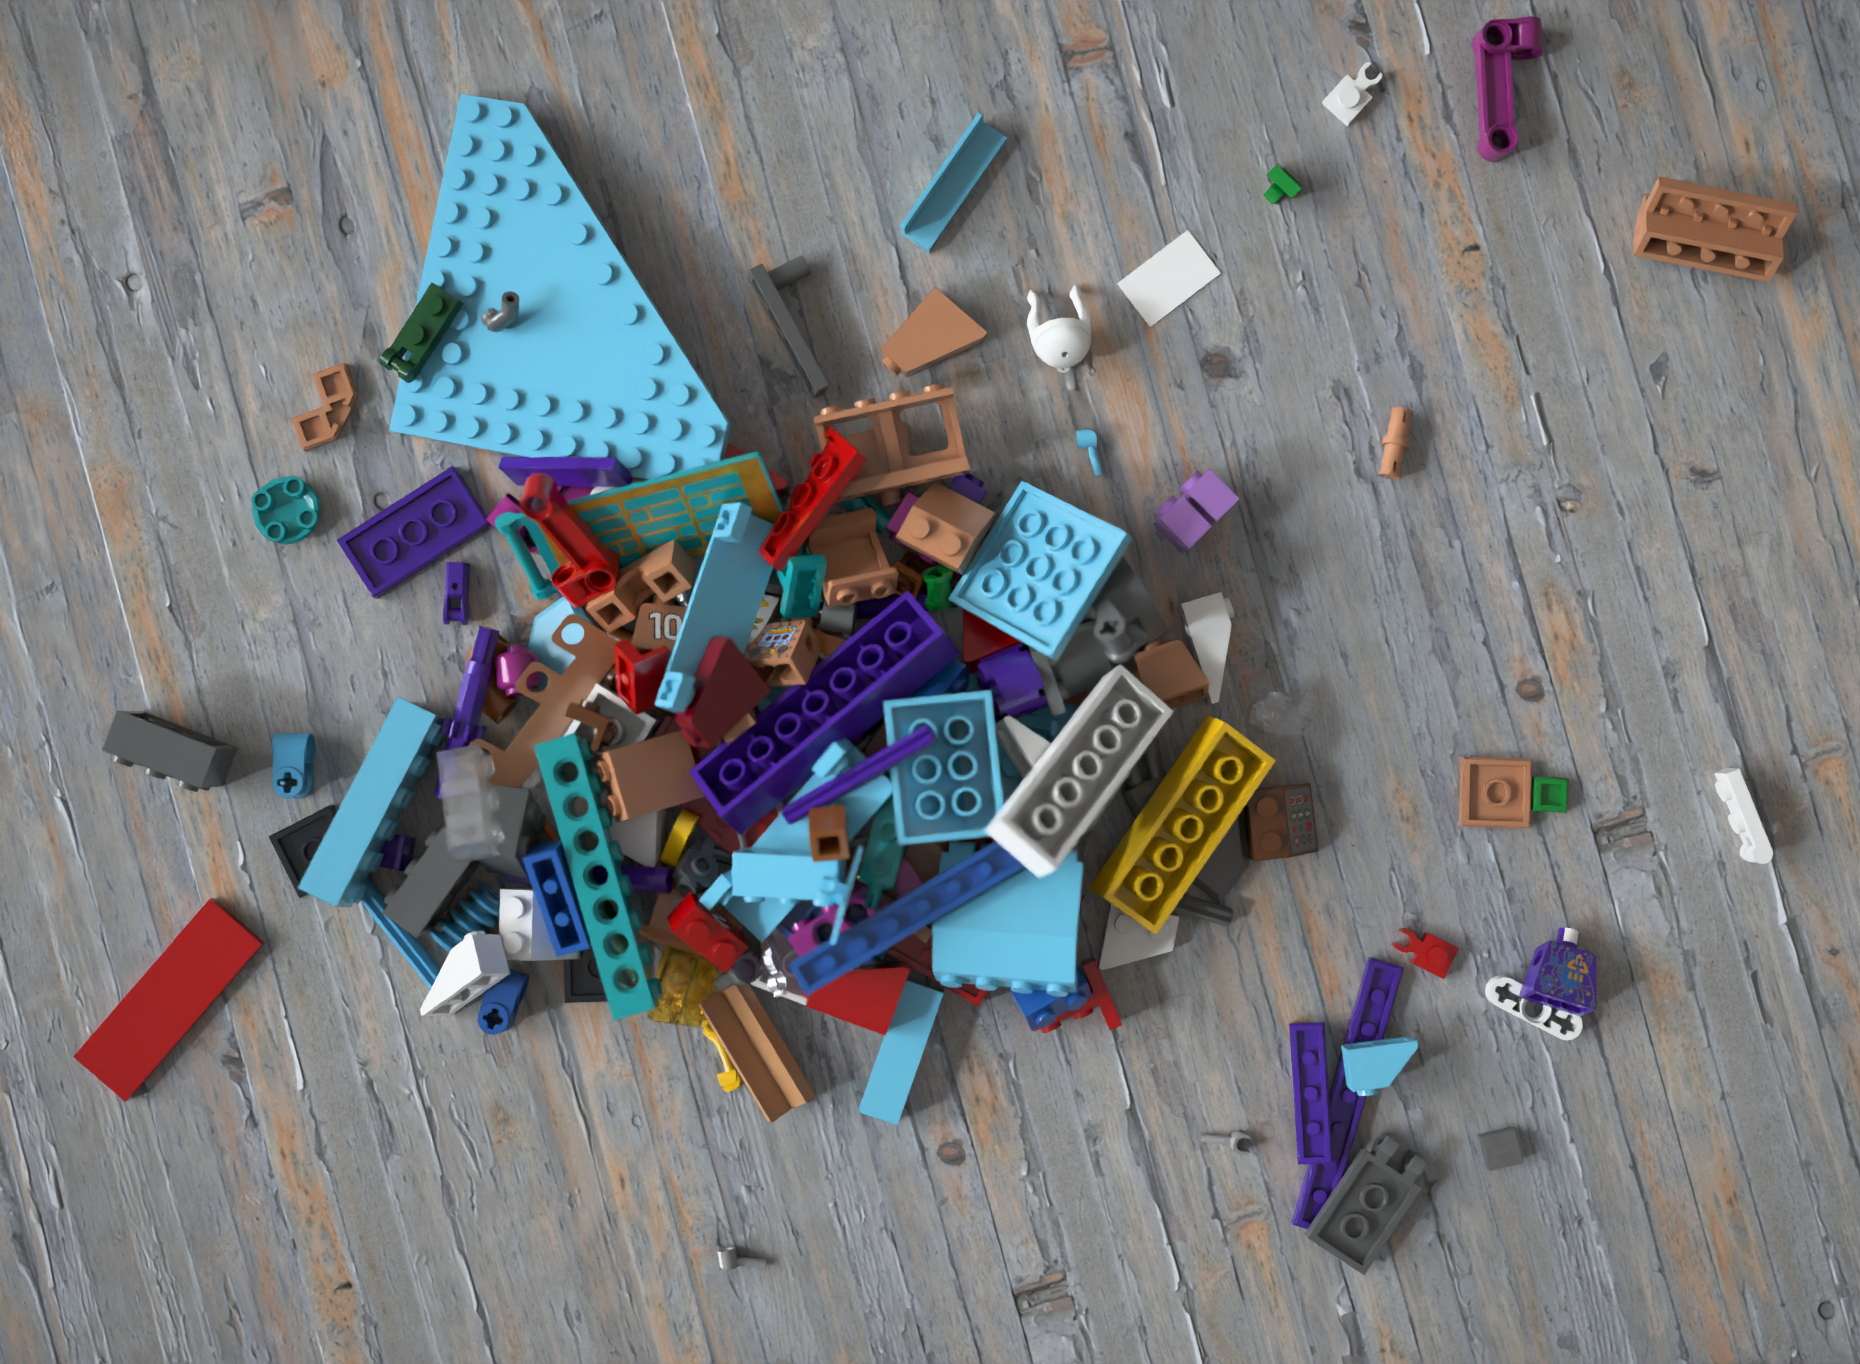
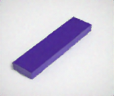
[498,457,634,487]
[1289,1022,1334,1164]

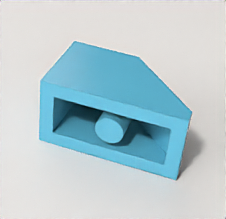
[1341,1036,1418,1096]

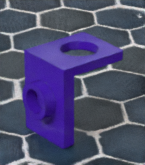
[379,834,416,871]

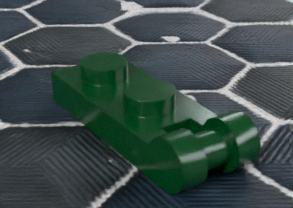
[379,282,464,383]

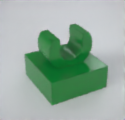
[1263,164,1304,204]

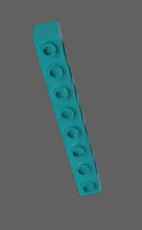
[534,733,663,1021]

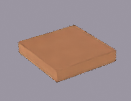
[1459,757,1532,828]

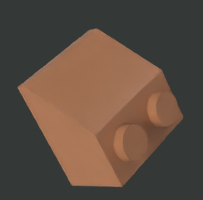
[896,481,996,575]

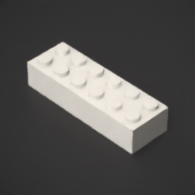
[985,665,1174,878]

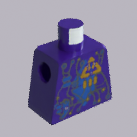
[1519,928,1597,1016]

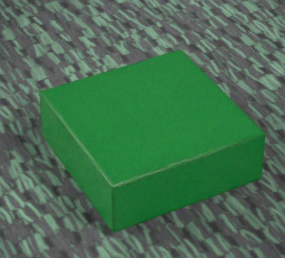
[1531,776,1569,813]

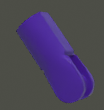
[443,562,470,625]

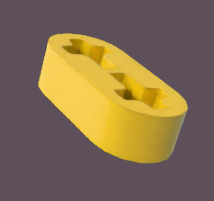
[660,809,699,869]

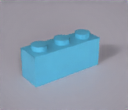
[732,847,846,906]

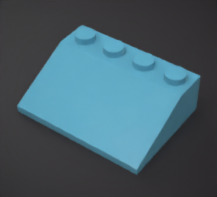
[883,690,1003,845]

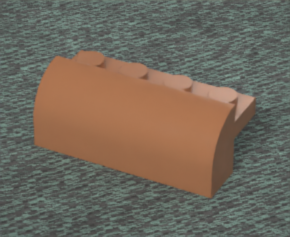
[1633,176,1797,282]

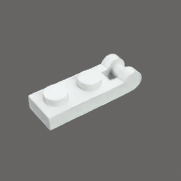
[1715,768,1773,864]

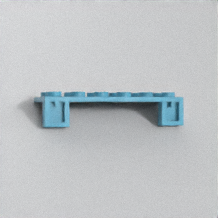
[655,503,773,713]
[699,738,893,941]

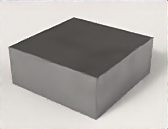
[1478,1127,1524,1171]

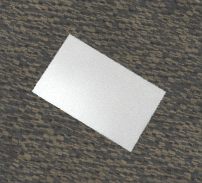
[1117,230,1221,327]

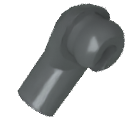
[481,291,519,332]

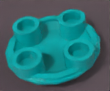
[251,476,321,545]

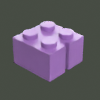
[1153,469,1240,553]

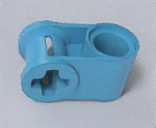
[272,733,316,799]

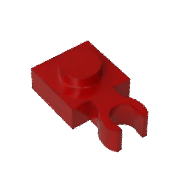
[1392,928,1459,979]

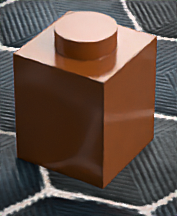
[808,805,849,863]

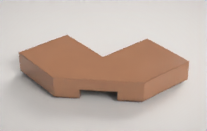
[291,362,359,452]

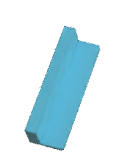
[900,111,1007,253]
[859,980,944,1126]

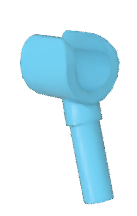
[1076,429,1103,476]

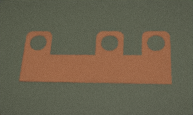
[459,614,619,788]

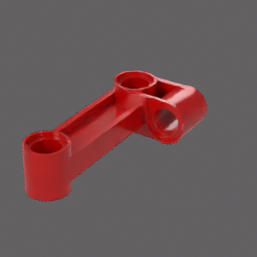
[520,473,620,608]

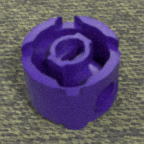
[975,643,1048,722]

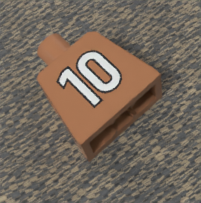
[632,594,687,655]

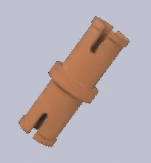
[1378,407,1413,480]

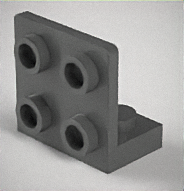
[1029,618,1112,716]

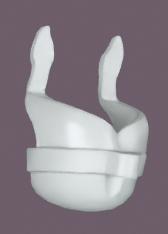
[1027,285,1092,373]

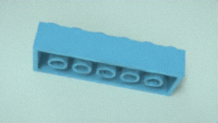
[298,697,447,907]

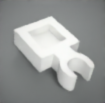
[1322,62,1383,126]

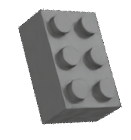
[102,711,238,792]
[382,823,480,938]

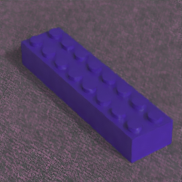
[689,590,960,836]

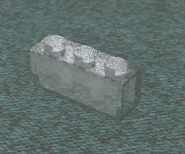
[437,744,504,864]

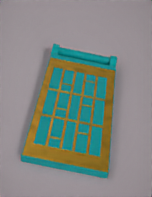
[495,452,784,600]

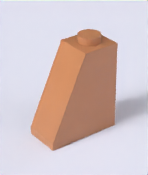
[880,287,987,377]

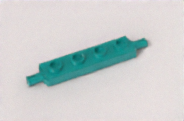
[858,769,906,911]

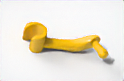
[701,1020,741,1092]

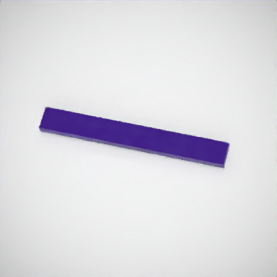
[1292,957,1404,1229]

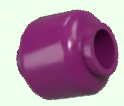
[494,644,542,697]

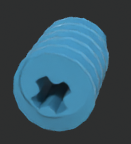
[429,881,500,952]

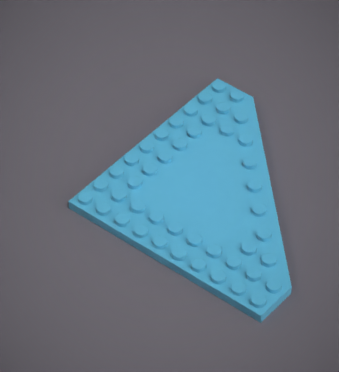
[389,94,731,480]

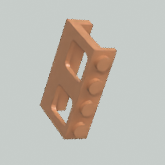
[814,384,970,502]

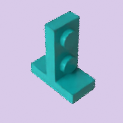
[774,542,827,620]

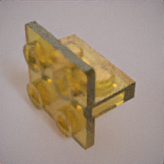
[646,945,719,1027]

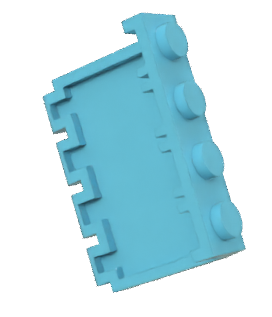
[933,841,1084,997]

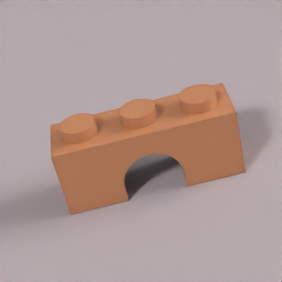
[586,539,696,633]

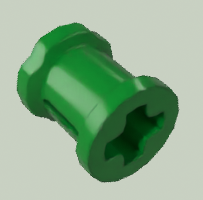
[922,566,955,611]

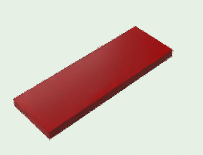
[73,898,265,1102]

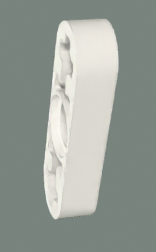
[1485,975,1583,1040]

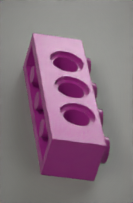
[787,860,923,957]

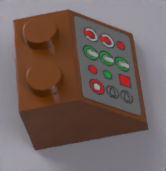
[1243,783,1319,861]

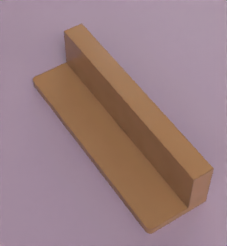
[699,984,816,1123]

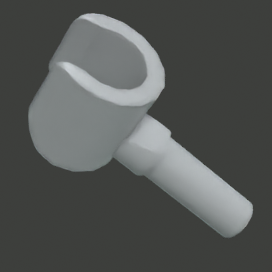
[1200,1131,1251,1155]
[717,1246,766,1270]

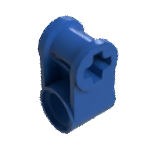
[477,968,529,1035]

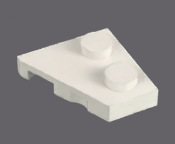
[1098,904,1179,970]

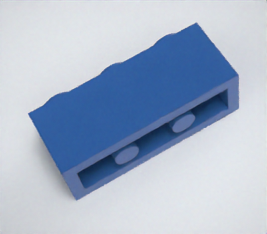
[522,839,592,957]

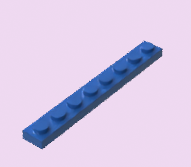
[788,841,1025,996]

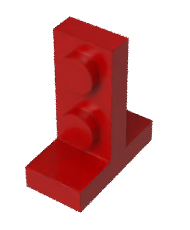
[1034,957,1122,1033]

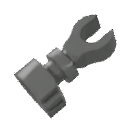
[712,951,764,992]

